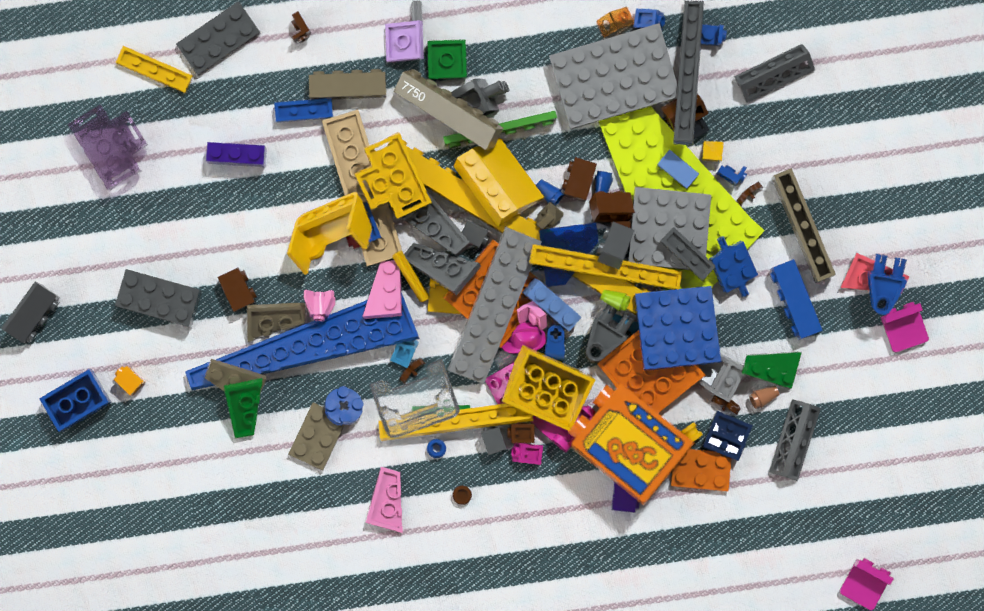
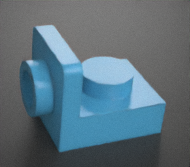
[390,340,419,368]

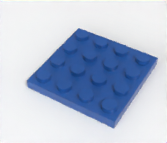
[634,286,721,371]

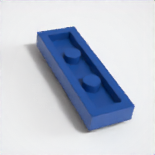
[274,98,333,123]

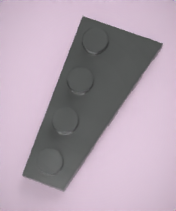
[401,190,472,257]
[404,243,481,296]

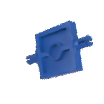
[709,236,758,297]

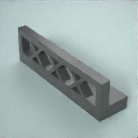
[734,44,815,103]
[769,399,821,481]

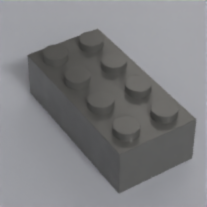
[115,269,202,328]

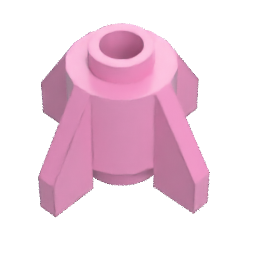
[304,290,335,321]

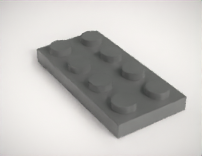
[176,1,260,76]

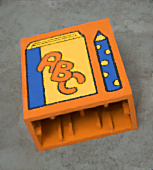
[568,384,694,506]

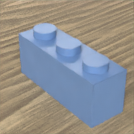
[522,278,581,332]

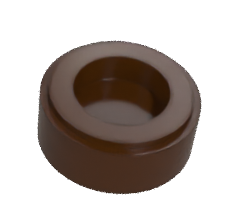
[453,485,472,505]

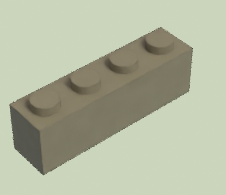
[309,69,387,100]

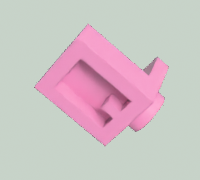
[517,301,547,330]

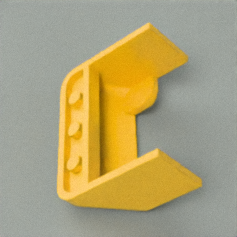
[287,192,372,275]

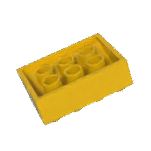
[454,137,544,227]
[502,345,595,431]

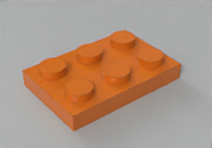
[671,449,732,491]

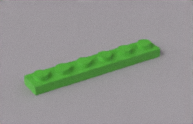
[443,111,557,148]

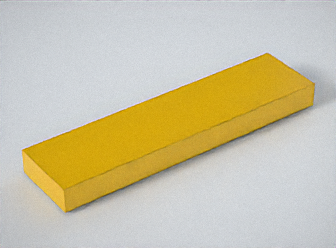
[115,46,193,94]

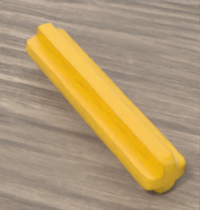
[392,251,429,302]

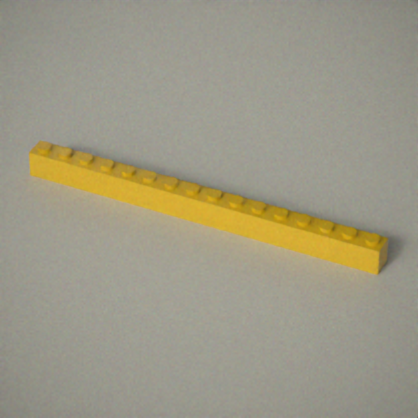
[386,140,650,316]

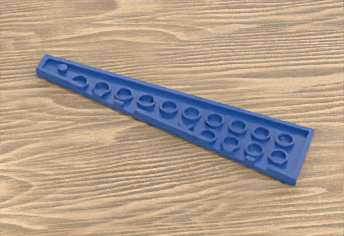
[185,292,420,391]

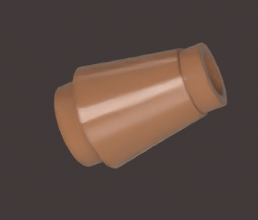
[749,385,779,409]

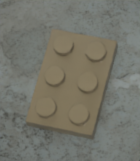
[288,402,345,471]

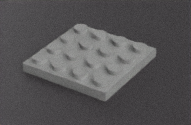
[628,187,711,270]

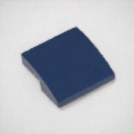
[703,411,753,461]

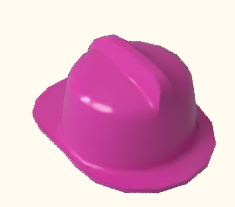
[502,322,546,354]

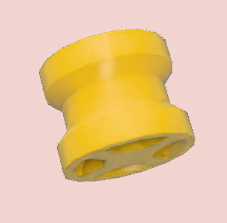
[680,422,703,441]

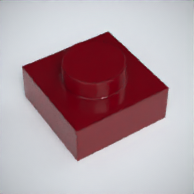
[346,235,361,251]

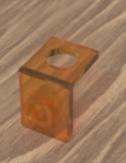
[596,7,634,38]

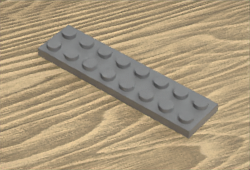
[447,227,542,384]

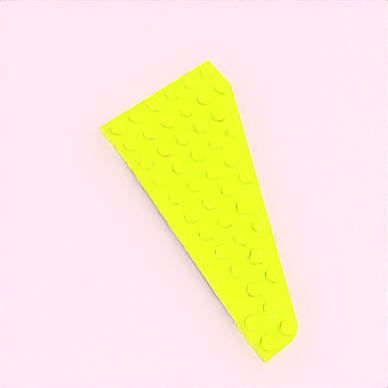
[598,106,765,291]

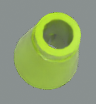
[600,289,631,311]

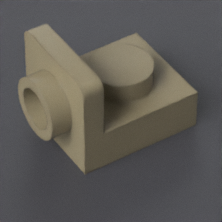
[537,202,563,230]

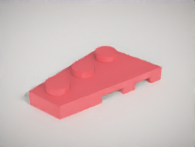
[840,252,909,294]

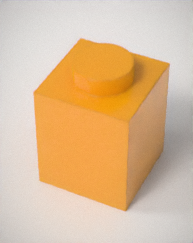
[113,366,145,396]

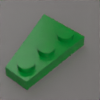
[742,351,802,389]
[224,378,263,439]

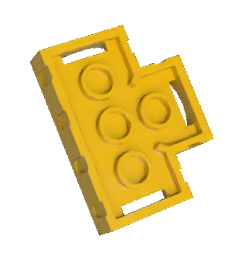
[354,132,432,219]

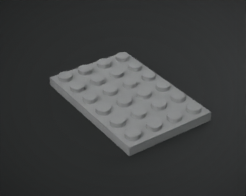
[549,23,678,130]

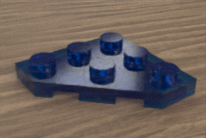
[539,223,599,287]

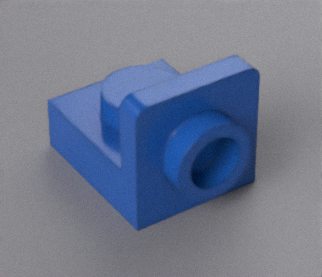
[634,8,665,30]
[701,25,726,47]
[716,165,747,186]

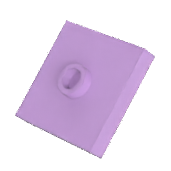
[385,20,424,63]

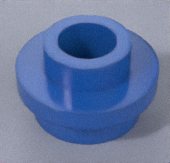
[427,439,446,458]

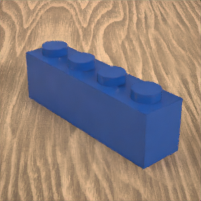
[769,259,823,340]

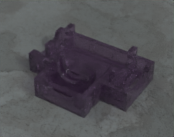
[68,104,148,191]

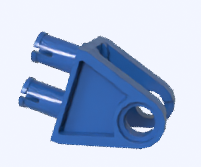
[867,253,907,315]

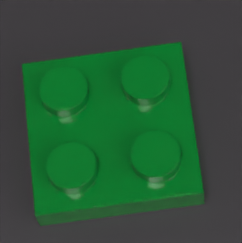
[427,40,467,80]

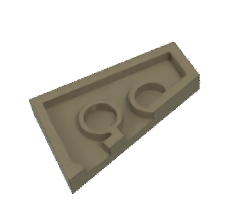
[247,302,305,342]
[205,359,266,393]

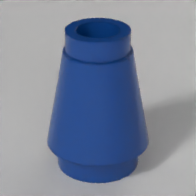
[595,171,614,193]
[536,179,564,206]

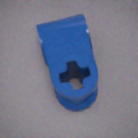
[545,325,565,362]

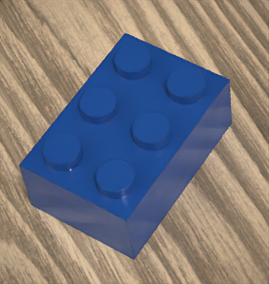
[39,369,112,432]

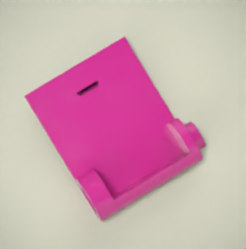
[529,405,596,452]

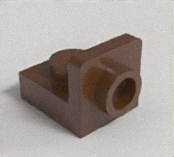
[291,11,311,43]
[507,424,535,443]

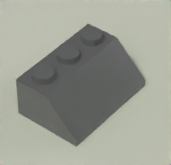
[1,281,60,344]

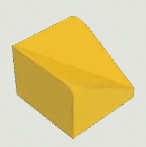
[702,141,723,162]

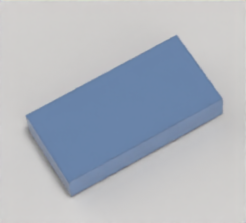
[657,150,699,189]

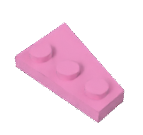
[363,260,402,319]
[365,467,403,533]

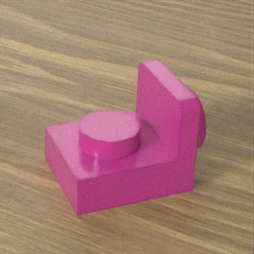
[511,443,543,465]

